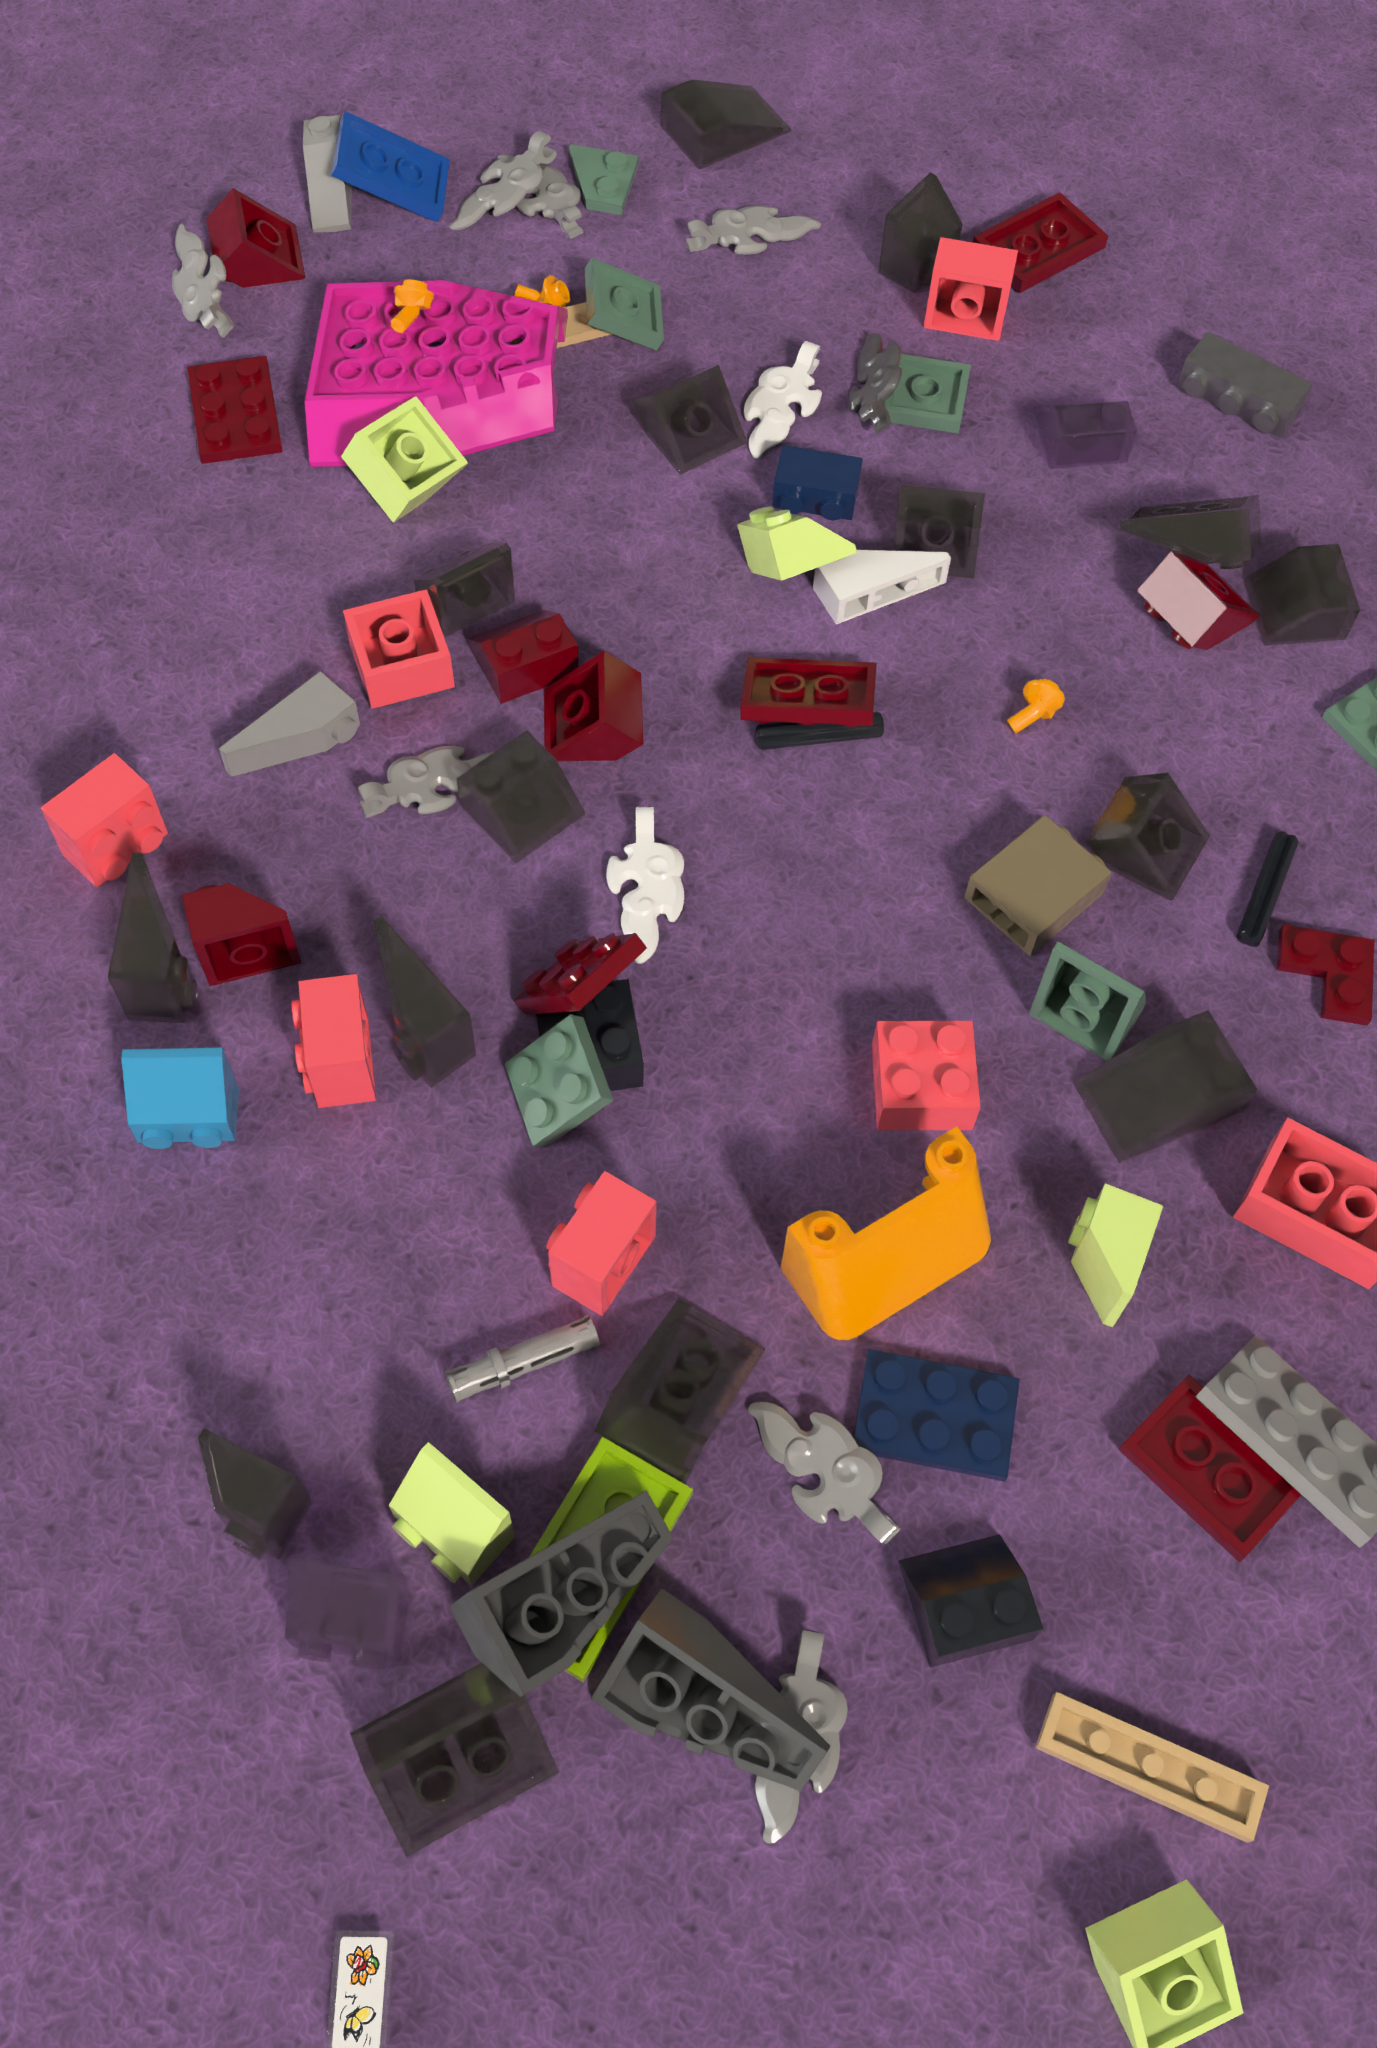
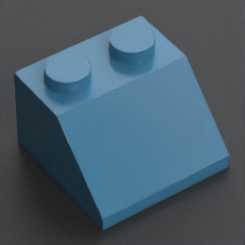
[121,1047,239,1149]

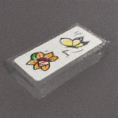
[326,1930,396,2048]

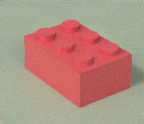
[1233,1117,1377,1289]

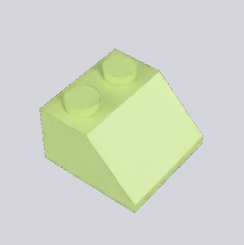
[341,396,468,523]
[737,507,857,581]
[1068,1183,1163,1327]
[389,1442,515,1586]
[1085,1879,1243,2048]

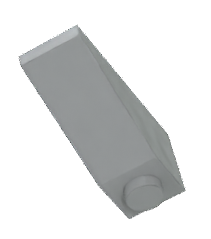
[303,114,352,233]
[219,671,360,777]

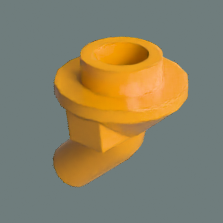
[514,275,570,308]
[391,279,434,333]
[1007,679,1065,734]

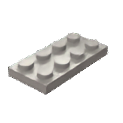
[1196,1335,1377,1548]

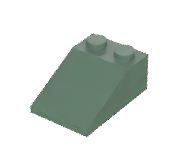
[1029,941,1146,1063]

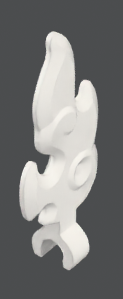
[744,341,822,459]
[606,807,684,964]

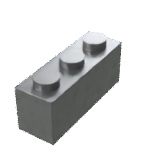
[1177,332,1313,438]

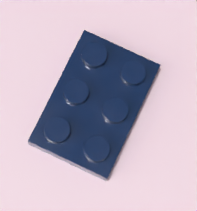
[853,1349,1020,1482]

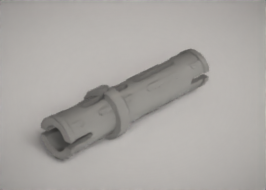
[444,1315,600,1403]

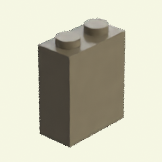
[964,815,1112,956]

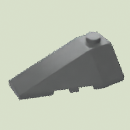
[449,1491,673,1697]
[591,1588,830,1791]

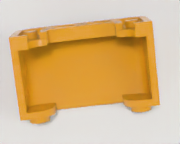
[780,1126,991,1340]

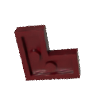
[1277,924,1375,1026]

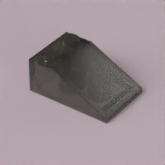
[660,79,791,170]
[1120,495,1261,569]
[107,853,198,1023]
[373,916,476,1088]
[1073,1010,1257,1163]
[595,1298,766,1484]

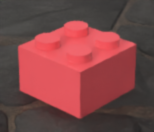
[924,237,1018,341]
[343,589,455,709]
[40,753,168,888]
[291,974,376,1108]
[872,1021,980,1130]
[546,1171,657,1316]

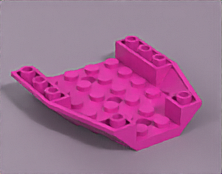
[305,280,568,467]

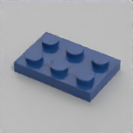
[331,111,450,222]

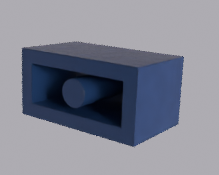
[772,445,863,521]

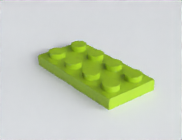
[529,1437,693,1683]

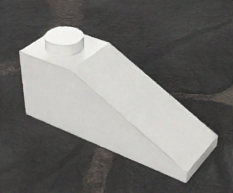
[813,550,951,624]

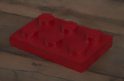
[973,192,1108,293]
[187,356,283,464]
[740,657,877,727]
[513,933,647,1015]
[1118,1374,1301,1562]

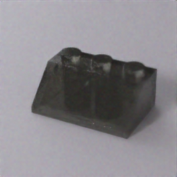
[350,1663,559,1857]

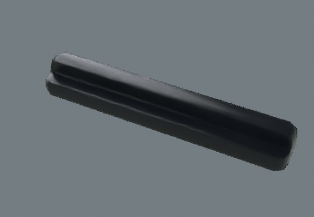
[755,712,884,750]
[1236,831,1299,947]

